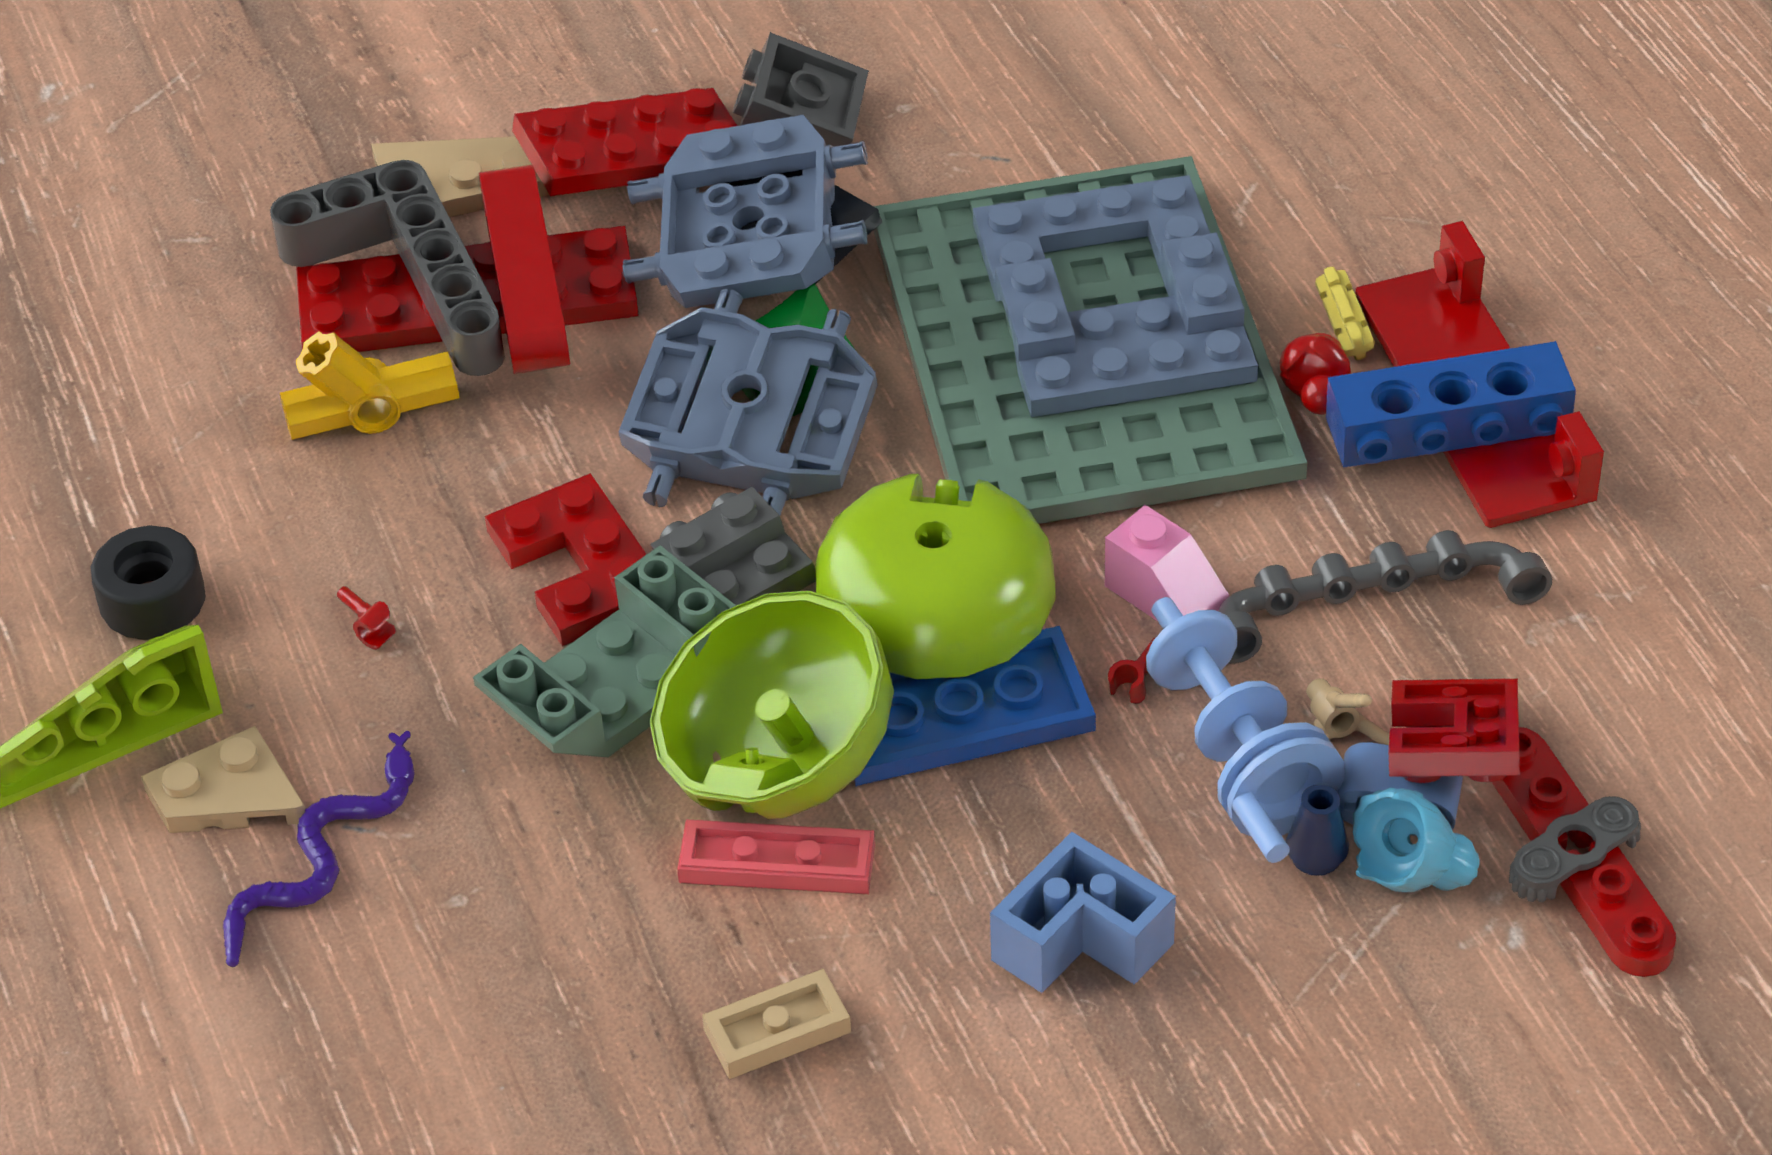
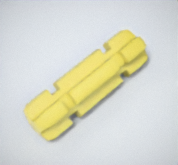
[1315,266,1375,360]

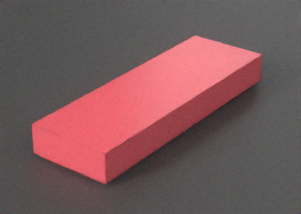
[677,819,875,894]

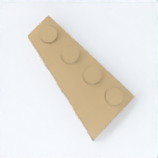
[371,137,549,217]

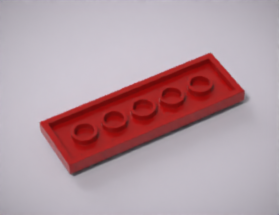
[296,225,639,352]

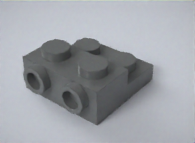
[732,32,869,147]
[650,487,816,606]

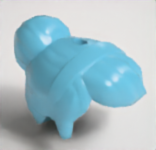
[1353,787,1480,892]

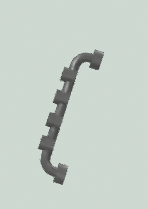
[1218,530,1552,664]

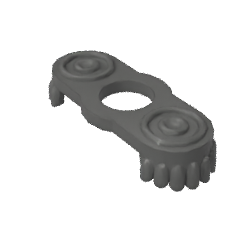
[1509,796,1641,902]

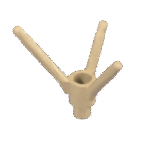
[1306,678,1389,745]

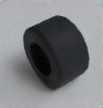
[90,525,206,640]

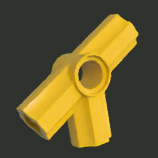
[279,331,460,440]

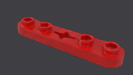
[1491,727,1676,977]

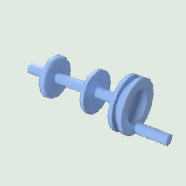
[1146,597,1345,863]

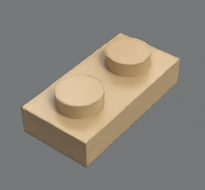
[702,968,851,1079]

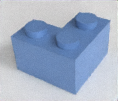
[990,832,1176,993]

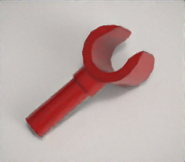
[337,586,397,650]
[1108,638,1155,704]

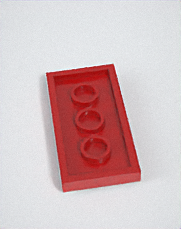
[512,88,737,196]

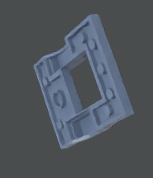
[973,175,1258,417]

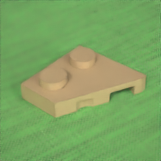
[141,726,305,833]

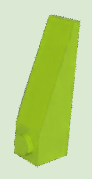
[0,625,223,808]

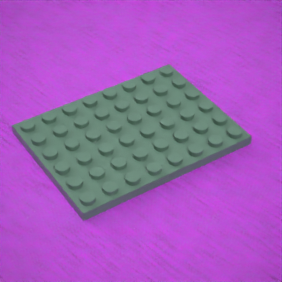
[873,156,1308,524]

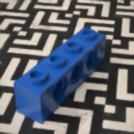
[1326,341,1576,468]

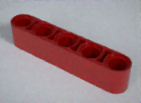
[479,164,570,374]

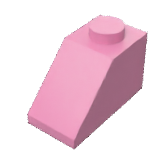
[1105,505,1229,621]

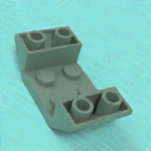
[473,545,736,758]

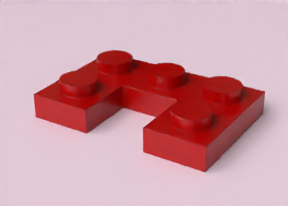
[485,473,647,646]
[1388,678,1520,783]

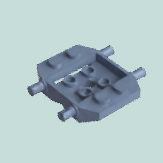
[623,115,868,308]
[618,289,878,516]

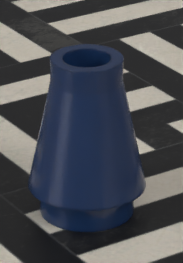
[1285,784,1349,876]

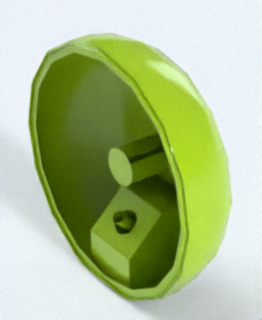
[815,474,1055,679]
[649,590,894,819]

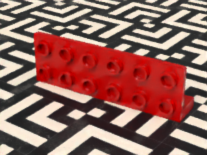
[1355,221,1604,528]

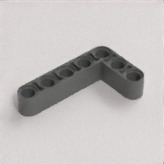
[270,160,505,376]

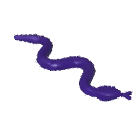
[223,731,415,967]

